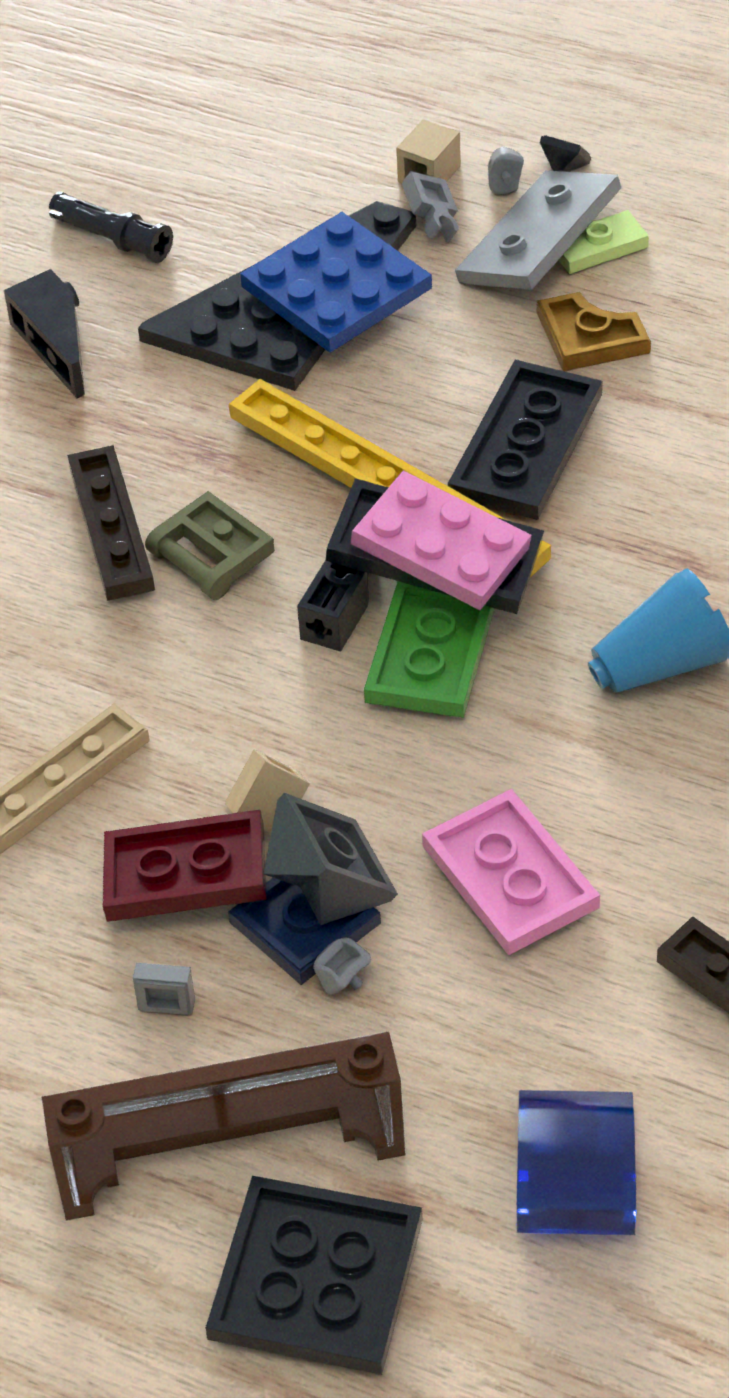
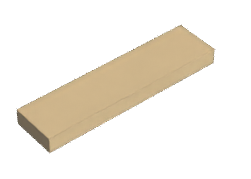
[0,703,150,854]

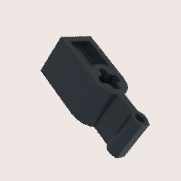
[297,561,369,652]

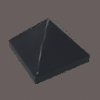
[539,135,592,172]

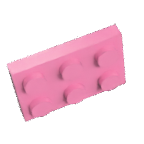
[351,471,532,610]
[422,789,600,955]

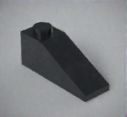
[4,269,85,398]

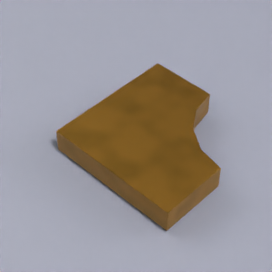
[536,292,651,371]

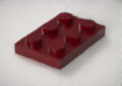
[103,810,267,922]

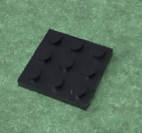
[205,1175,423,1375]

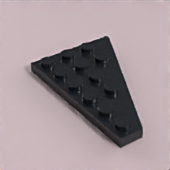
[138,201,416,391]

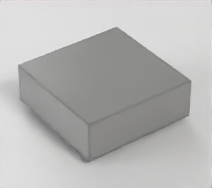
[133,963,195,1015]

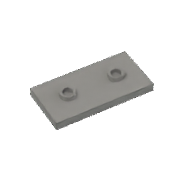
[455,170,622,290]

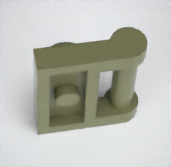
[145,491,275,600]

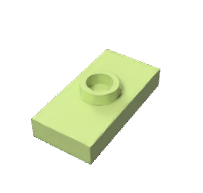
[559,210,649,274]

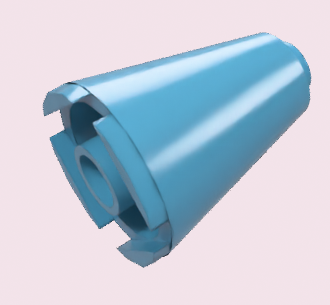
[587,568,729,693]

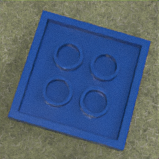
[240,212,432,353]

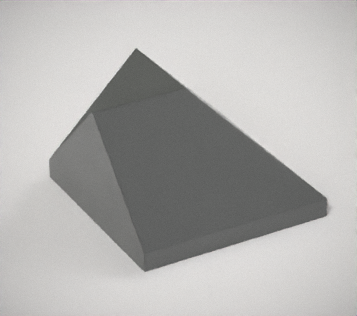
[264,793,398,925]

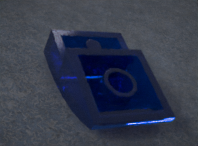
[517,1090,636,1235]

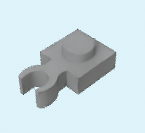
[402,171,459,243]

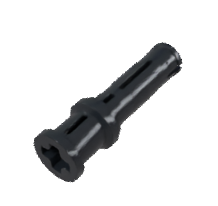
[49,192,173,263]

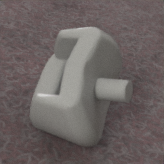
[488,147,524,195]
[314,937,371,995]

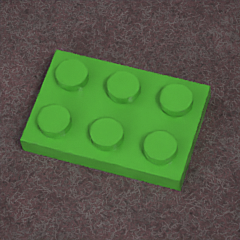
[364,581,495,718]

